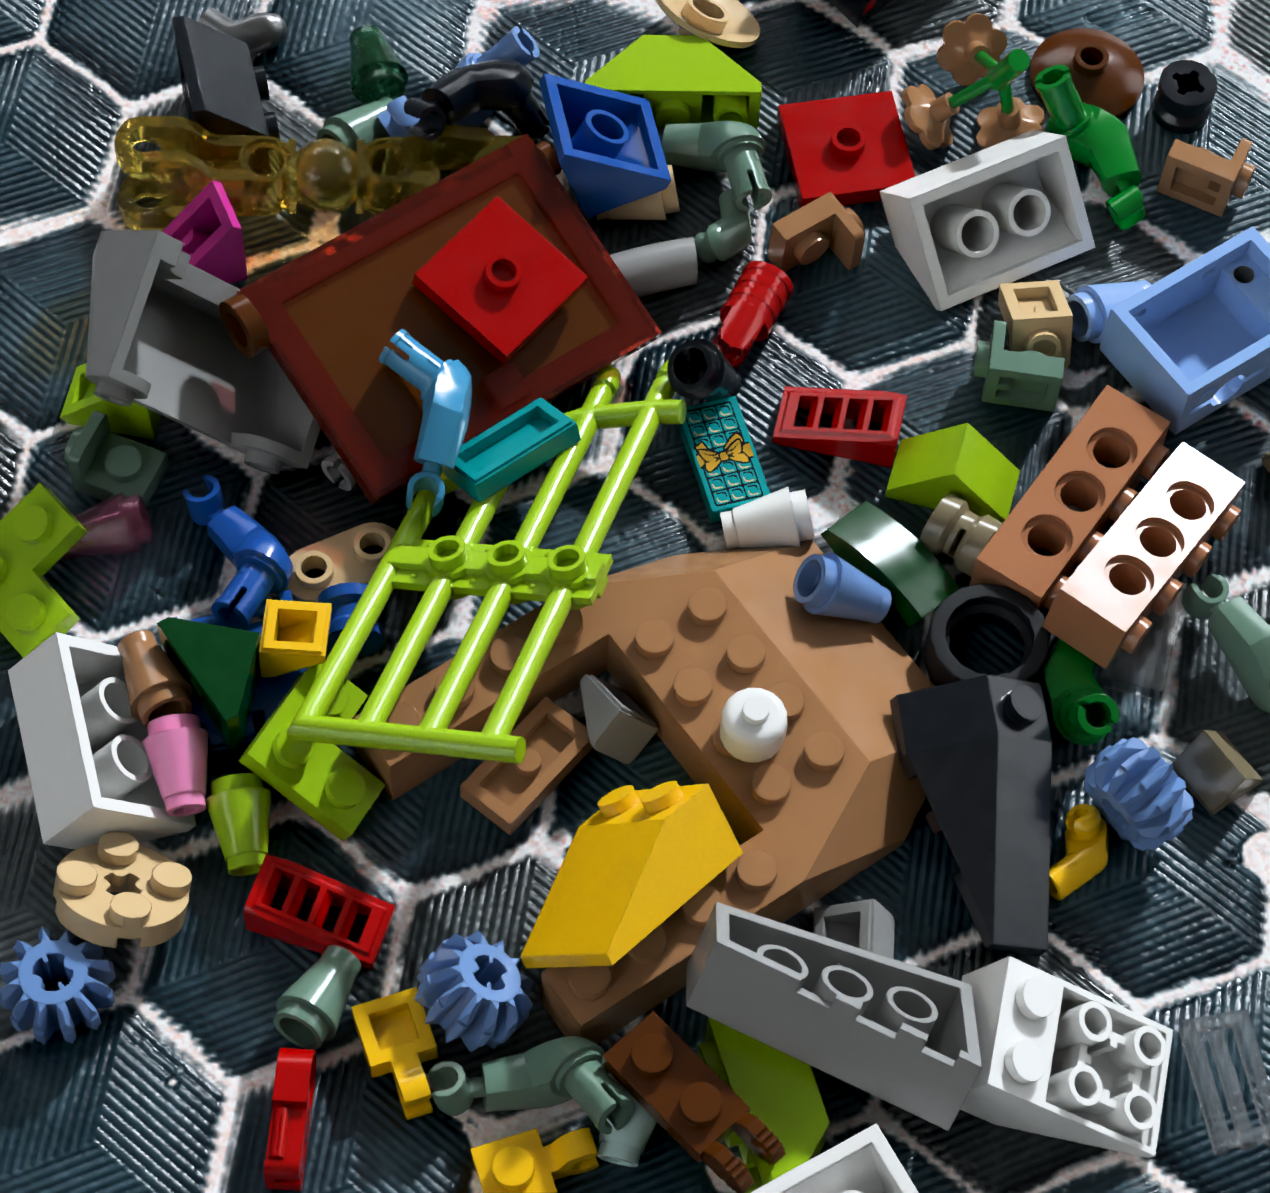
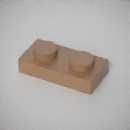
[460,696,593,836]

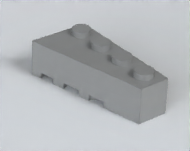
[686,902,982,1131]

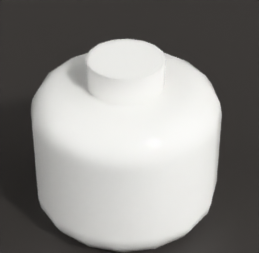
[720,688,787,763]

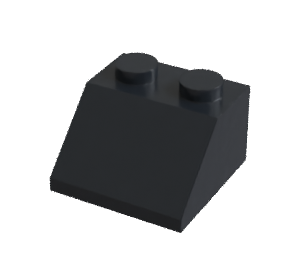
[172,16,281,184]

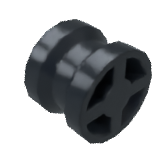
[1152,60,1217,134]

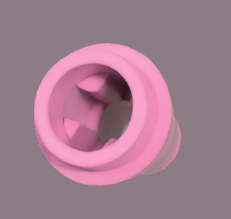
[143,713,209,817]

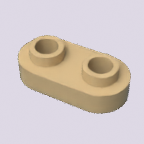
[284,522,396,603]

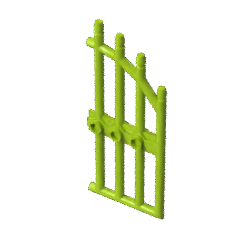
[287,359,687,764]

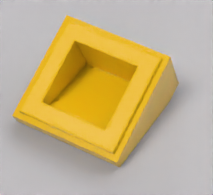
[259,599,332,678]

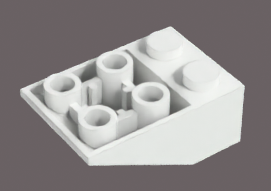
[960,956,1173,1158]

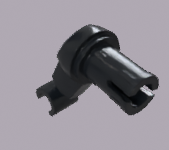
[404,58,550,142]

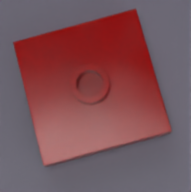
[777,91,916,208]
[412,196,588,365]

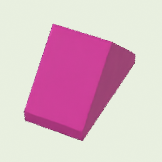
[162,180,248,284]

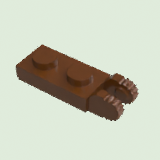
[602,1011,786,1193]

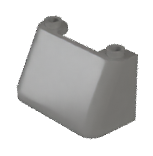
[86,230,323,474]

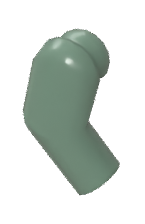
[694,189,752,264]

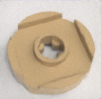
[52,831,192,948]

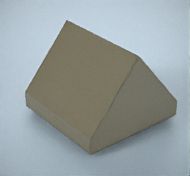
[1172,730,1263,816]

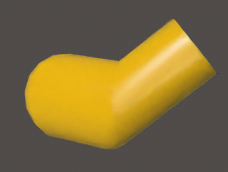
[1049,804,1108,901]

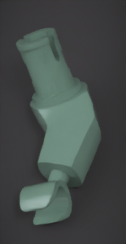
[658,121,772,212]
[1181,574,1270,714]
[429,1036,636,1134]

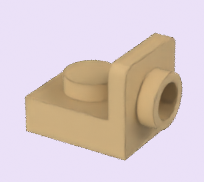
[998,280,1073,369]

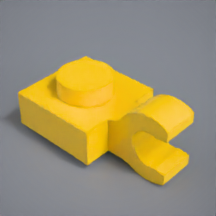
[351,987,438,1120]
[470,1127,599,1193]

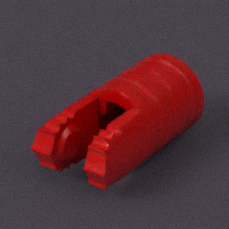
[713,261,794,370]

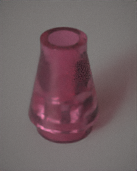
[63,492,153,560]

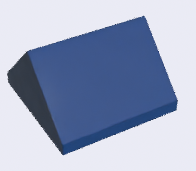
[539,73,671,218]

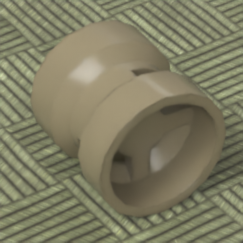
[919,492,1002,577]

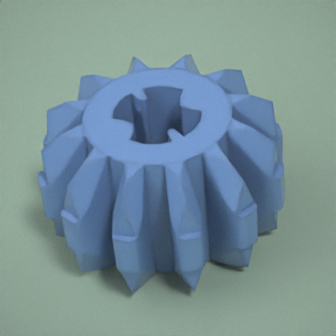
[1084,737,1195,851]
[0,926,116,1045]
[414,930,535,1052]

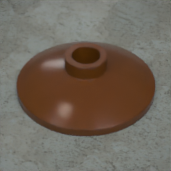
[1029,28,1144,118]

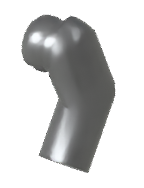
[198,8,287,56]

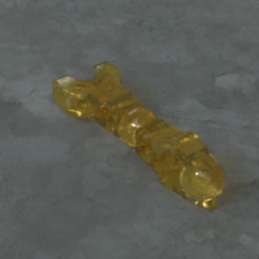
[114,116,534,231]

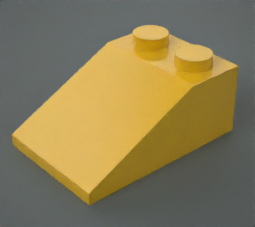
[520,781,743,968]

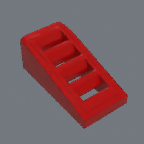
[772,386,908,468]
[244,854,396,970]

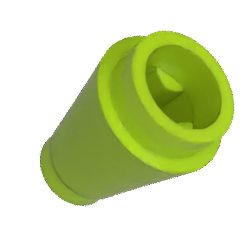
[205,773,271,876]

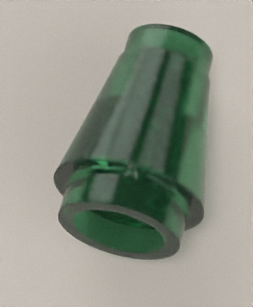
[349,25,408,105]

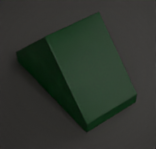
[157,617,261,751]

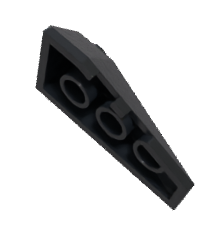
[890,675,1052,955]

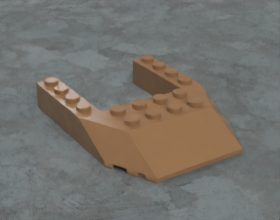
[353,539,935,1044]

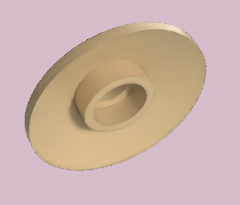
[656,0,761,48]

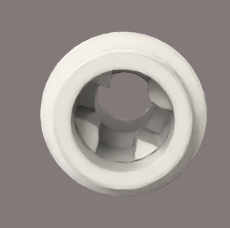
[720,486,815,549]

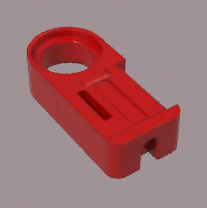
[263,1047,316,1191]

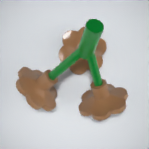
[902,13,1045,151]

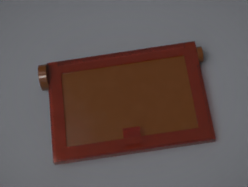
[219,134,662,505]

